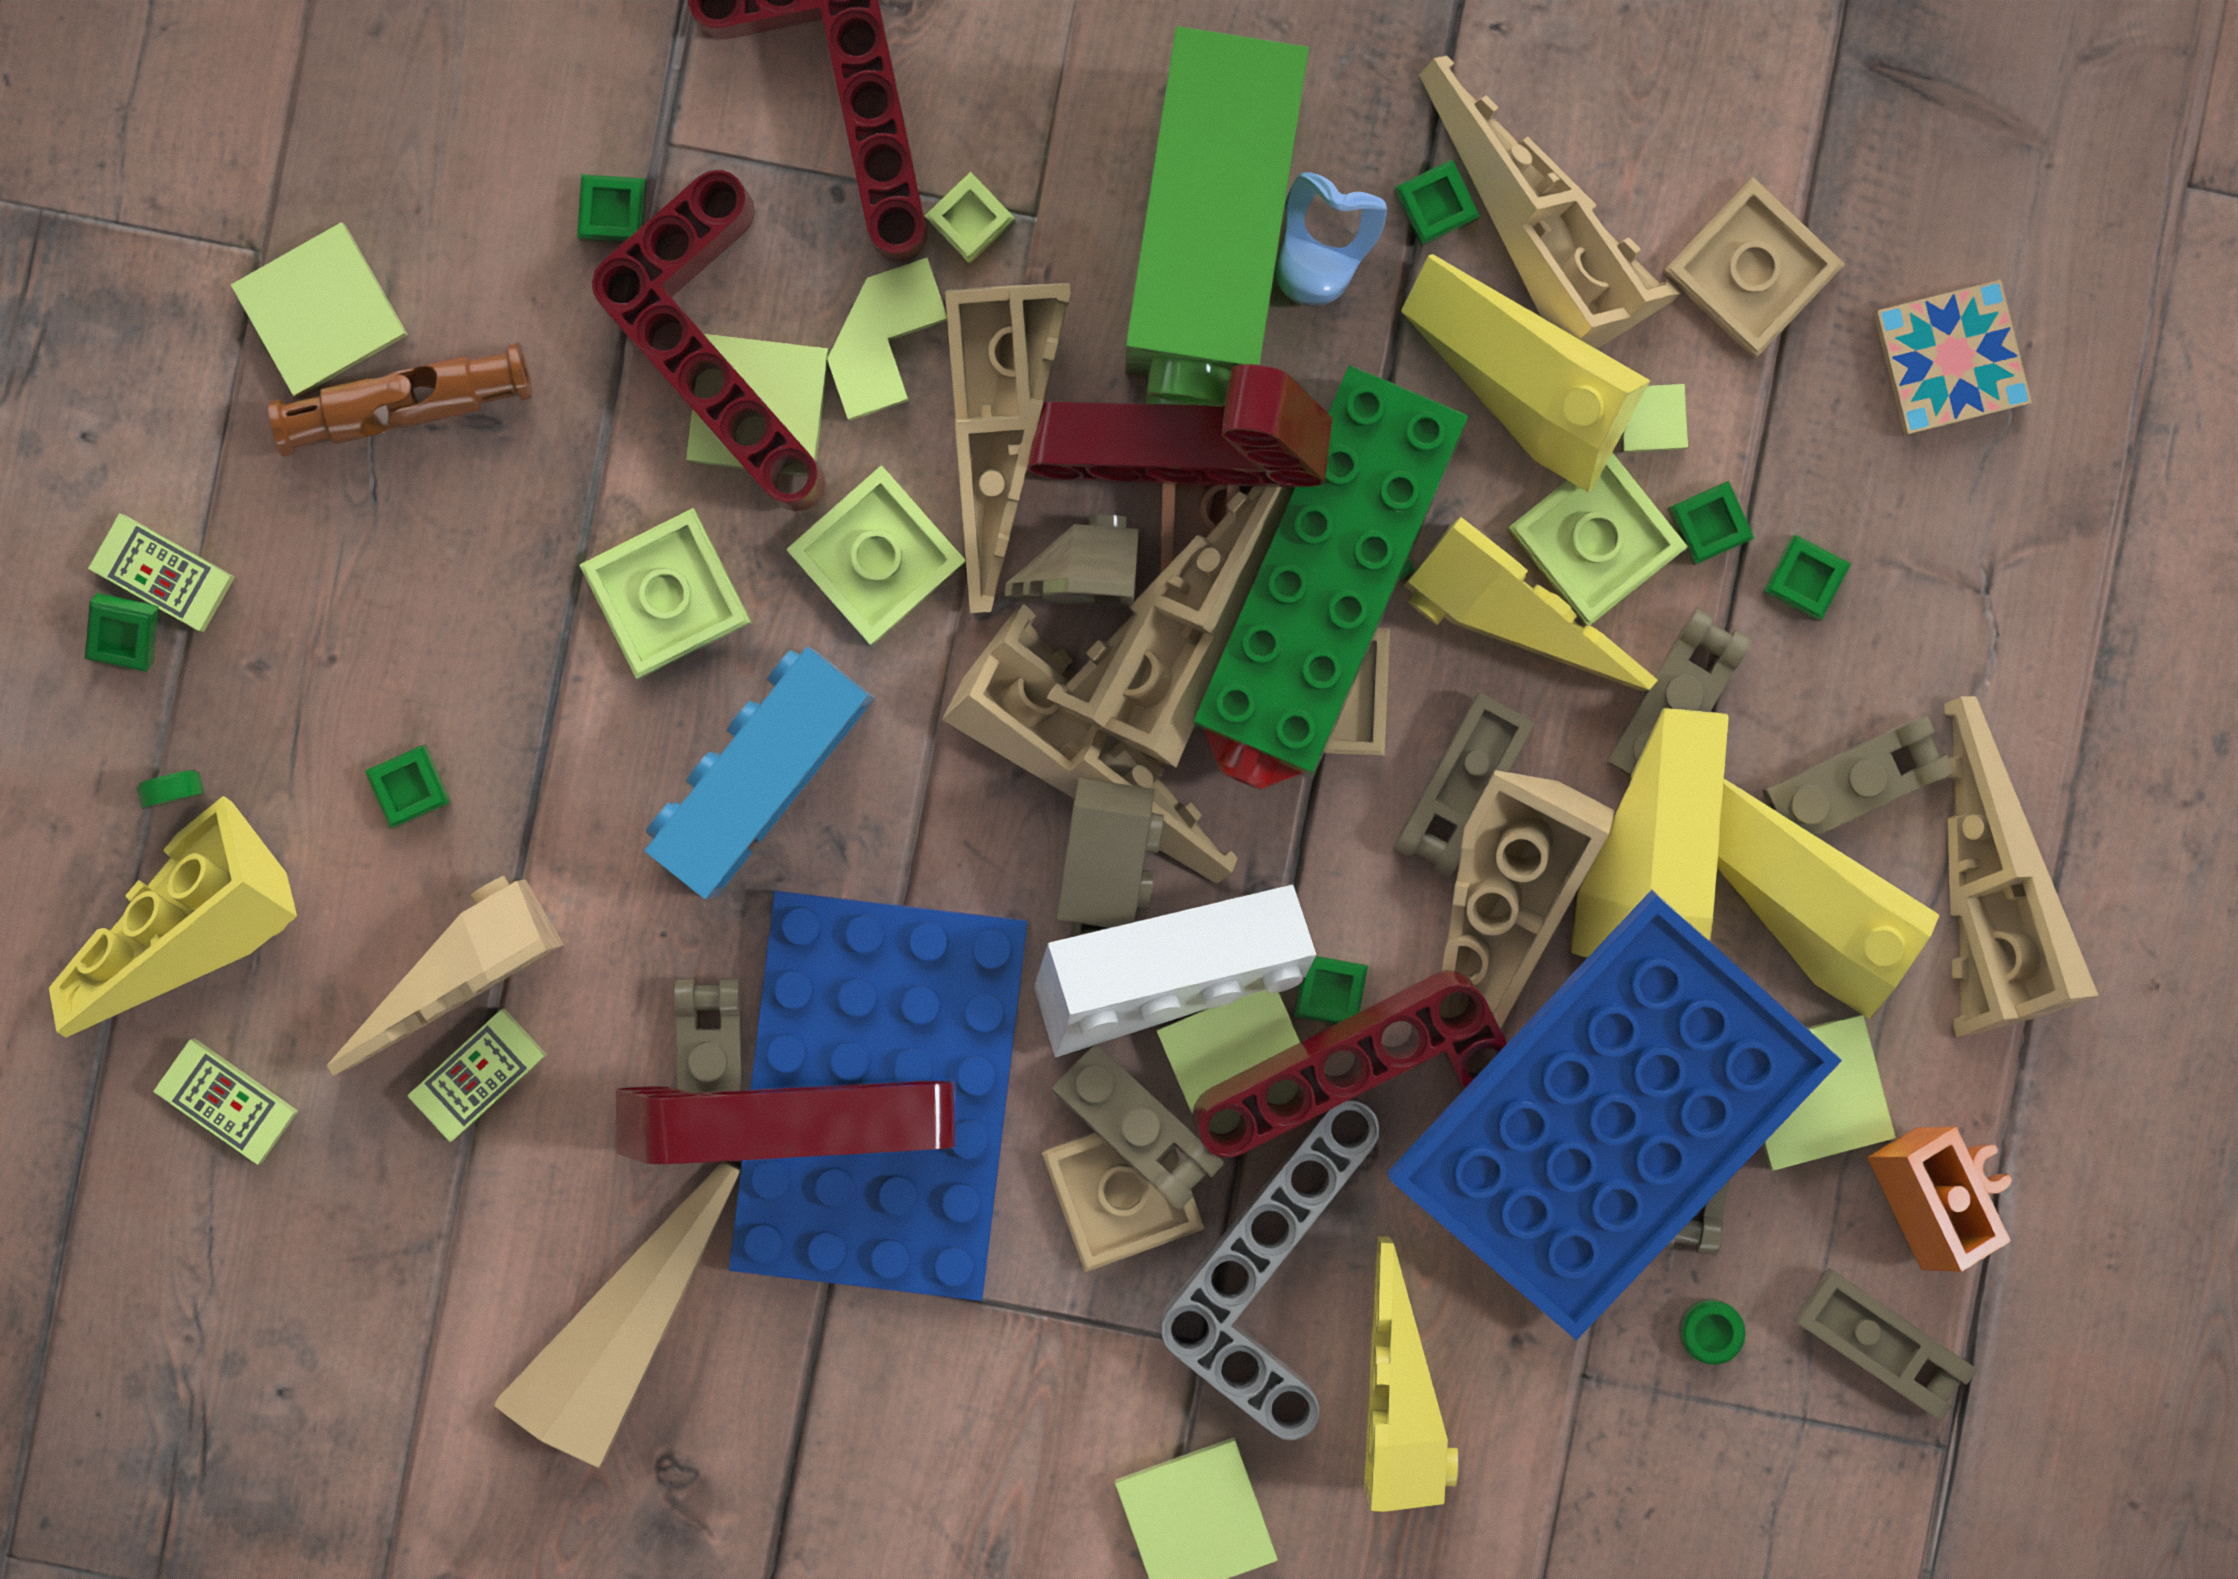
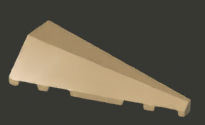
[945,283,1071,613]
[1047,486,1295,767]
[942,603,1238,884]
[1944,696,2099,1037]

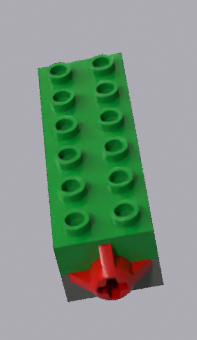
[1193,365,1468,790]

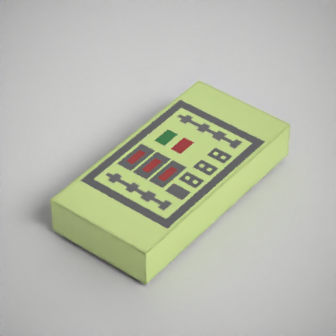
[88,513,235,632]
[407,1008,547,1142]
[153,1038,298,1165]

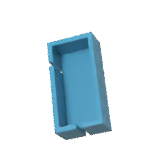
[644,647,876,900]

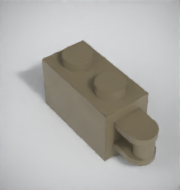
[1057,777,1164,938]

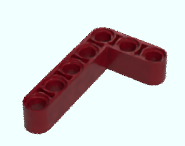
[688,0,927,261]
[592,169,826,511]
[1027,364,1333,487]
[1193,970,1507,1158]
[615,1081,956,1164]

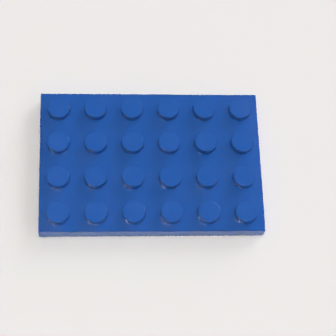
[1387,889,1842,1341]
[729,890,1028,1301]

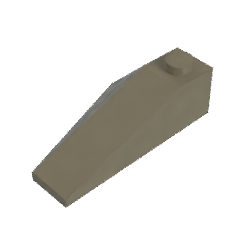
[1005,514,1139,609]

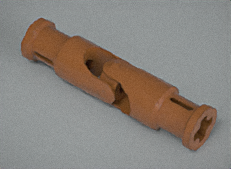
[268,343,533,457]

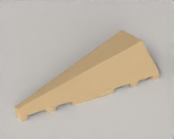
[1419,56,1682,349]
[494,1161,741,1468]

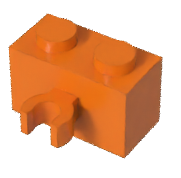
[1867,1127,2012,1272]

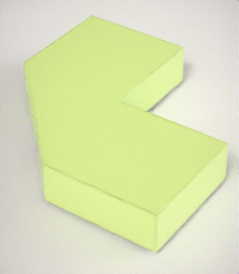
[827,258,947,421]

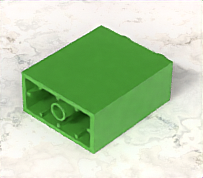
[1125,26,1309,407]

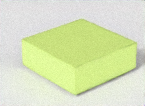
[925,172,1015,264]
[1621,384,1688,453]

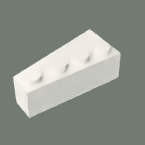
[1034,885,1316,1058]

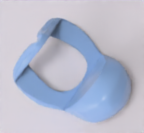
[1275,172,1387,306]

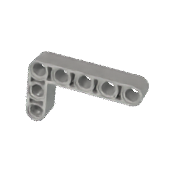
[1161,1097,1379,1440]

